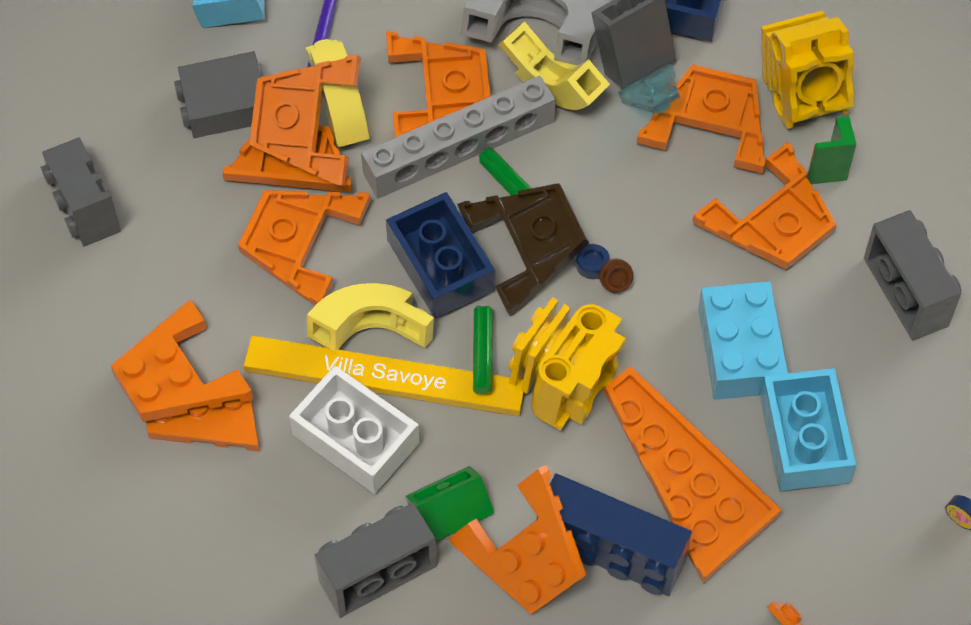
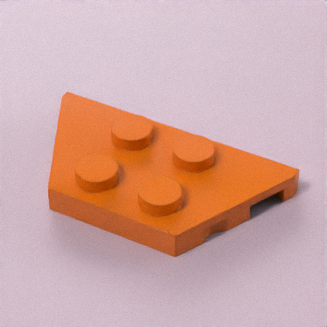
[222,125,352,192]

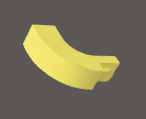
[498,21,610,110]
[305,39,370,147]
[307,283,434,352]

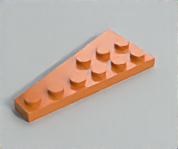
[604,366,782,583]

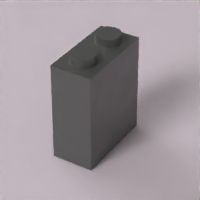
[591,0,676,89]
[174,51,261,139]

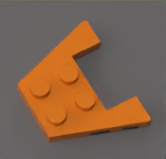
[386,31,491,137]
[249,55,361,187]
[637,64,765,174]
[692,142,837,270]
[238,190,371,306]
[111,300,253,422]
[448,465,586,614]

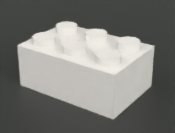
[289,366,420,494]

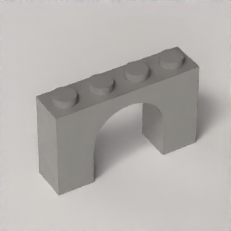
[461,0,610,65]

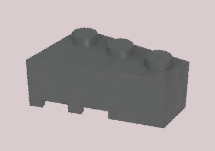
[40,137,121,247]

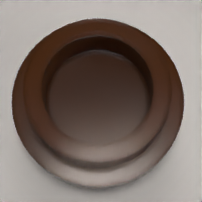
[599,258,633,293]

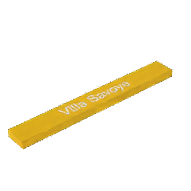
[244,336,524,417]

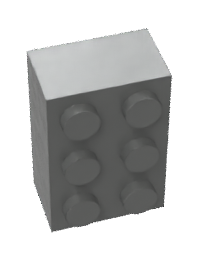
[863,210,961,341]
[314,503,437,618]

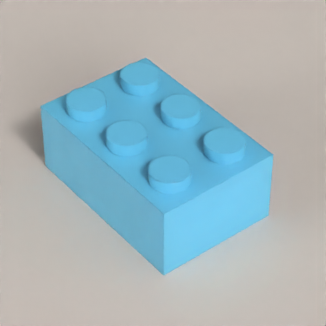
[698,281,788,400]
[760,368,856,491]

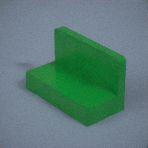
[807,116,857,184]
[405,466,494,542]

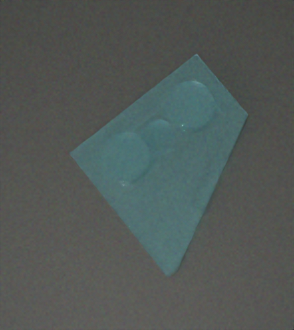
[618,63,680,113]

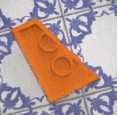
[146,383,260,452]

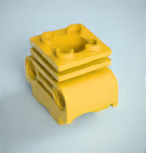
[761,10,854,129]
[508,297,626,431]

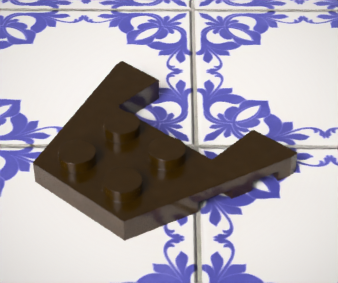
[457,183,589,316]

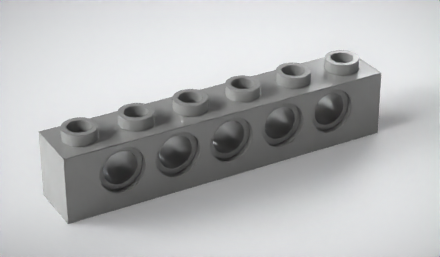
[361,75,556,199]

